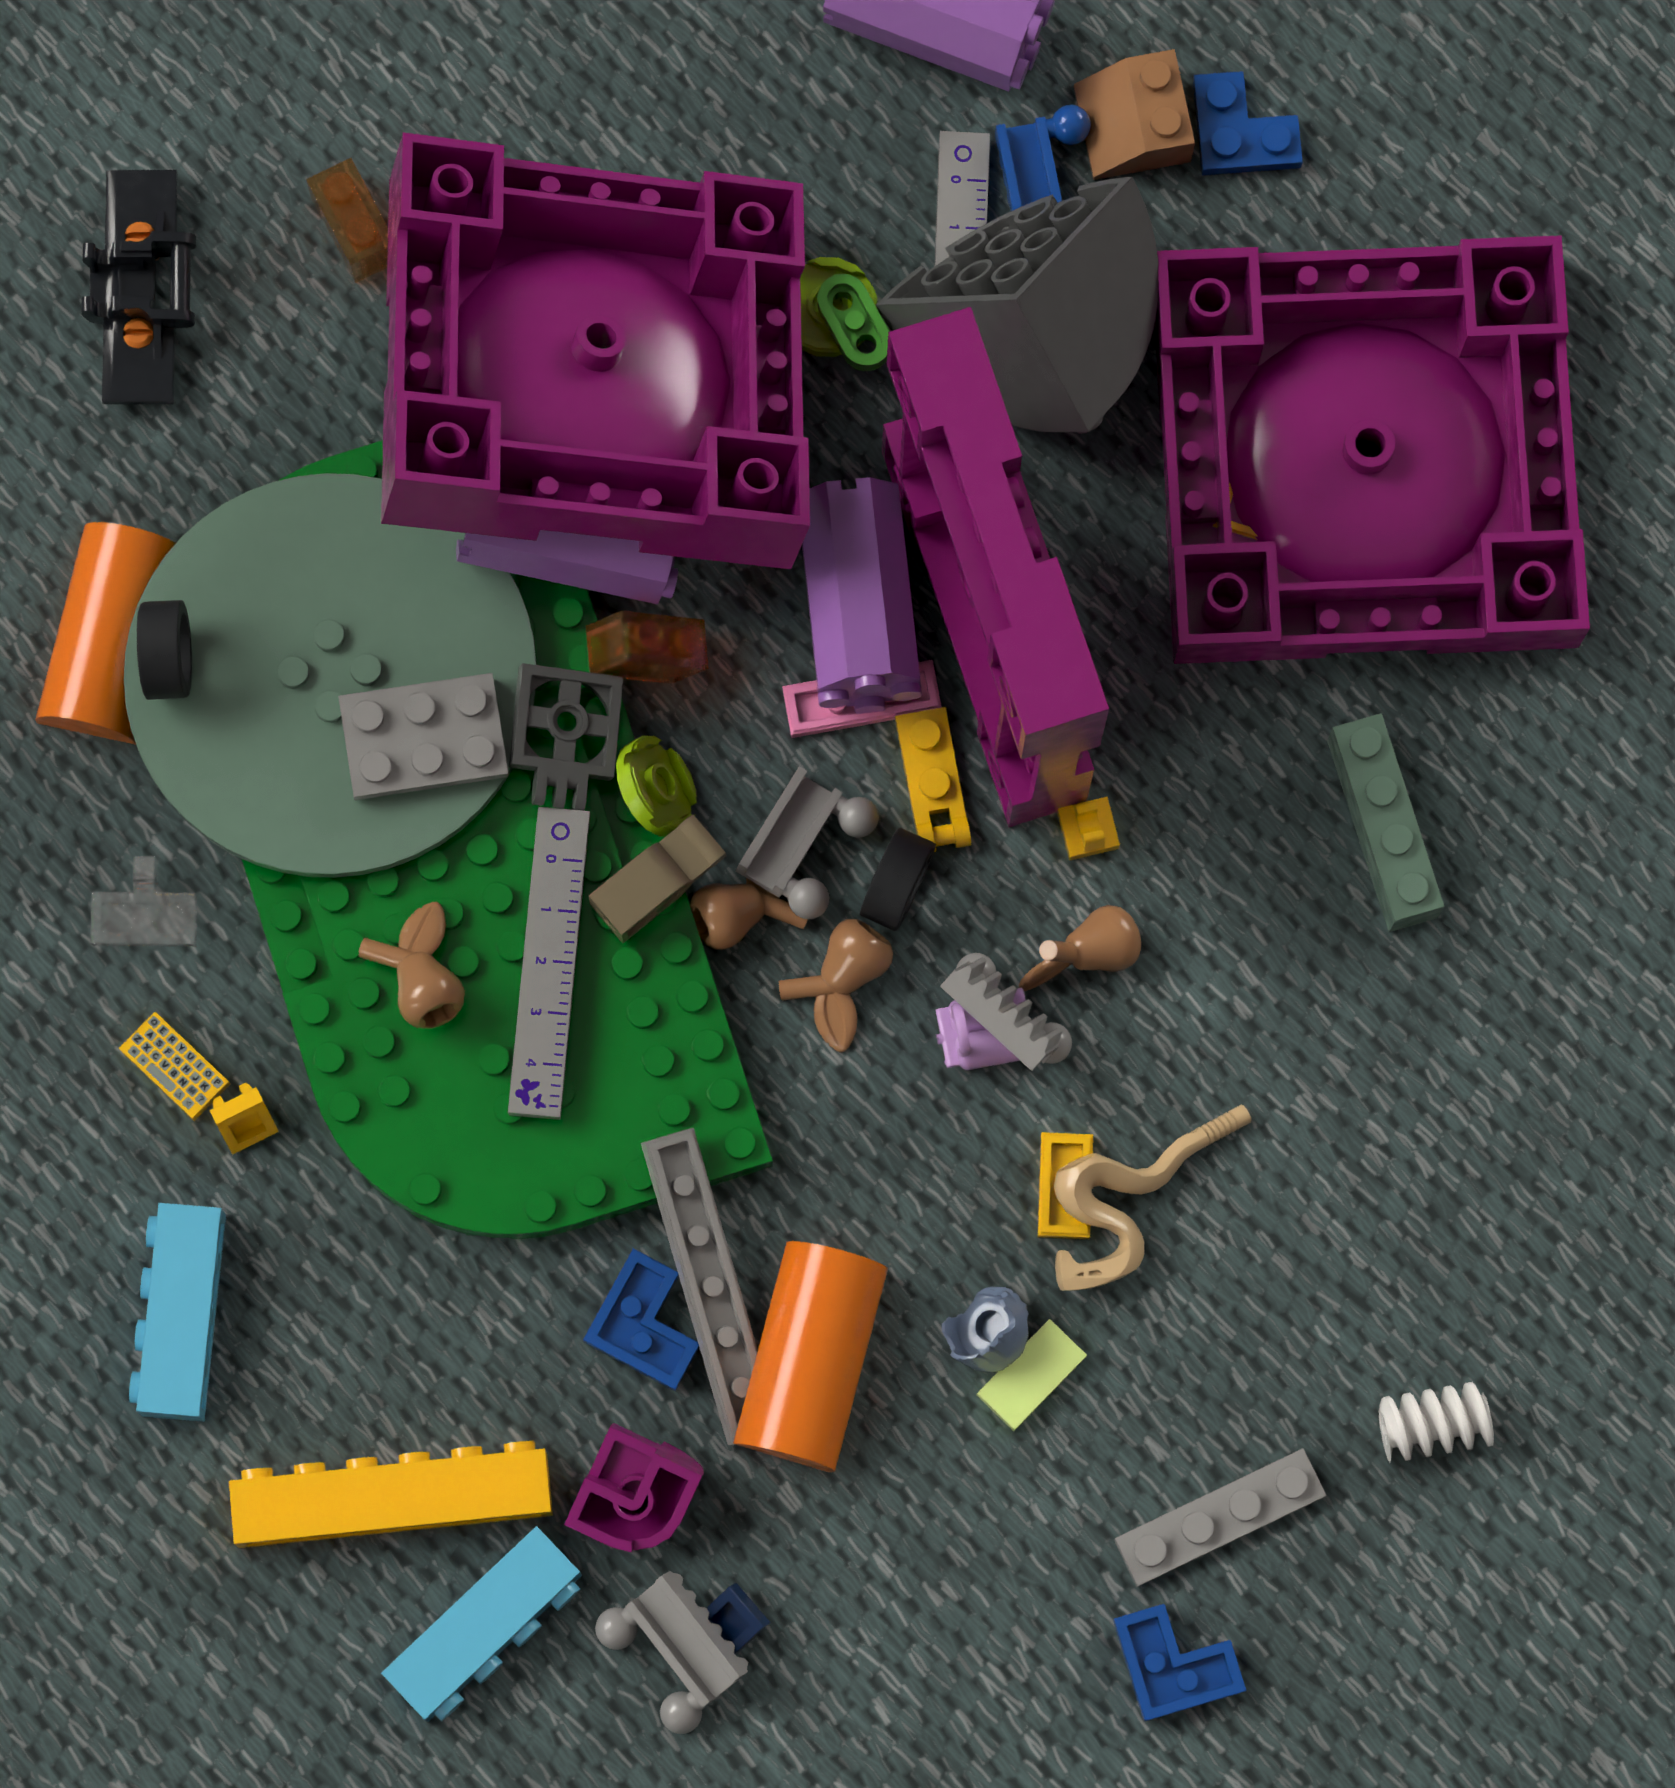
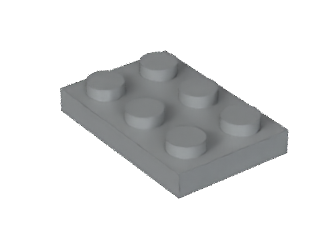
[338,673,508,800]

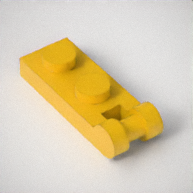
[895,707,971,852]

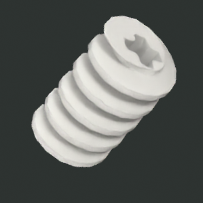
[1379,1382,1494,1463]

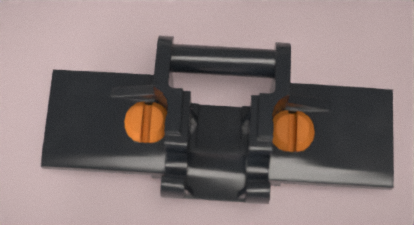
[81,170,196,404]

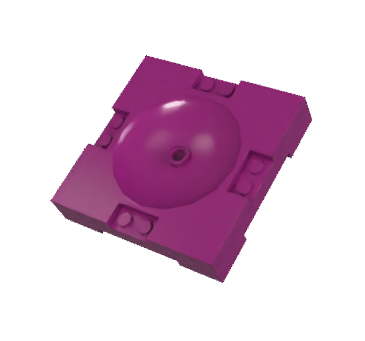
[381,132,810,569]
[1155,235,1590,664]
[882,307,1109,827]

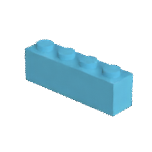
[129,1203,226,1422]
[381,1526,582,1722]

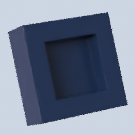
[707,1583,771,1655]

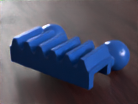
[995,105,1091,211]

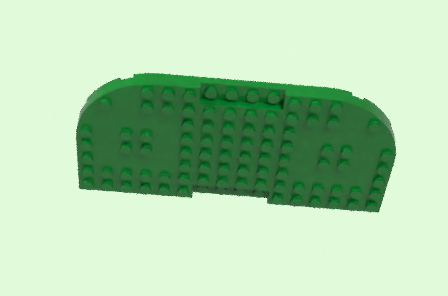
[242,440,773,1239]

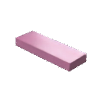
[782,660,942,738]

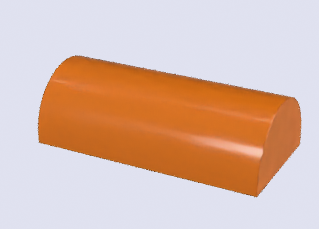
[35,522,176,745]
[733,1241,888,1472]

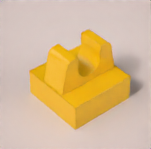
[1057,796,1120,861]
[209,1083,279,1155]

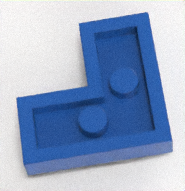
[1193,71,1303,175]
[583,1248,700,1392]
[1113,1604,1246,1722]

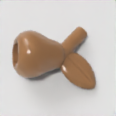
[689,878,808,950]
[359,902,465,1029]
[1018,905,1141,991]
[779,919,893,1052]

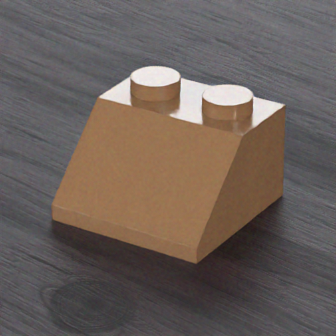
[1074,49,1195,180]

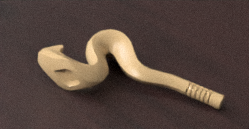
[1054,1104,1251,1291]

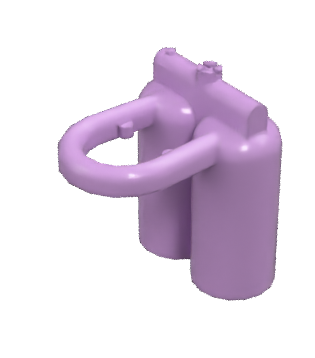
[935,988,1025,1070]

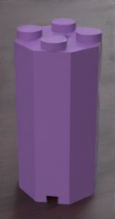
[823,0,1055,92]
[802,477,922,714]
[456,530,678,604]

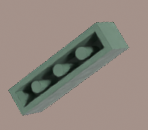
[1327,713,1445,932]

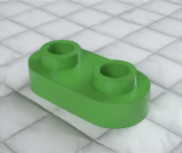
[817,274,890,371]

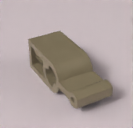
[588,815,726,943]

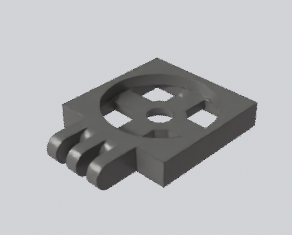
[509,663,623,811]

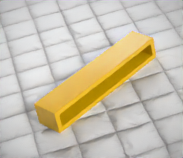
[229,1441,553,1548]

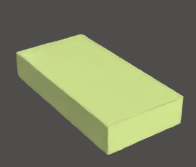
[977,1319,1087,1431]

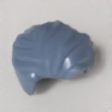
[942,1286,1029,1372]

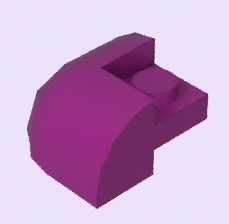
[564,1423,704,1552]

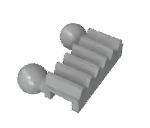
[736,766,879,919]
[940,953,1072,1071]
[595,1571,748,1734]

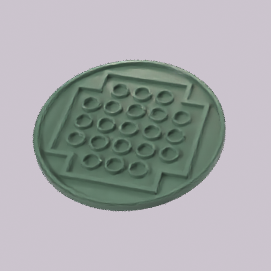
[124,473,537,878]

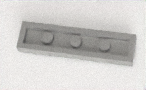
[1114,1448,1327,1587]

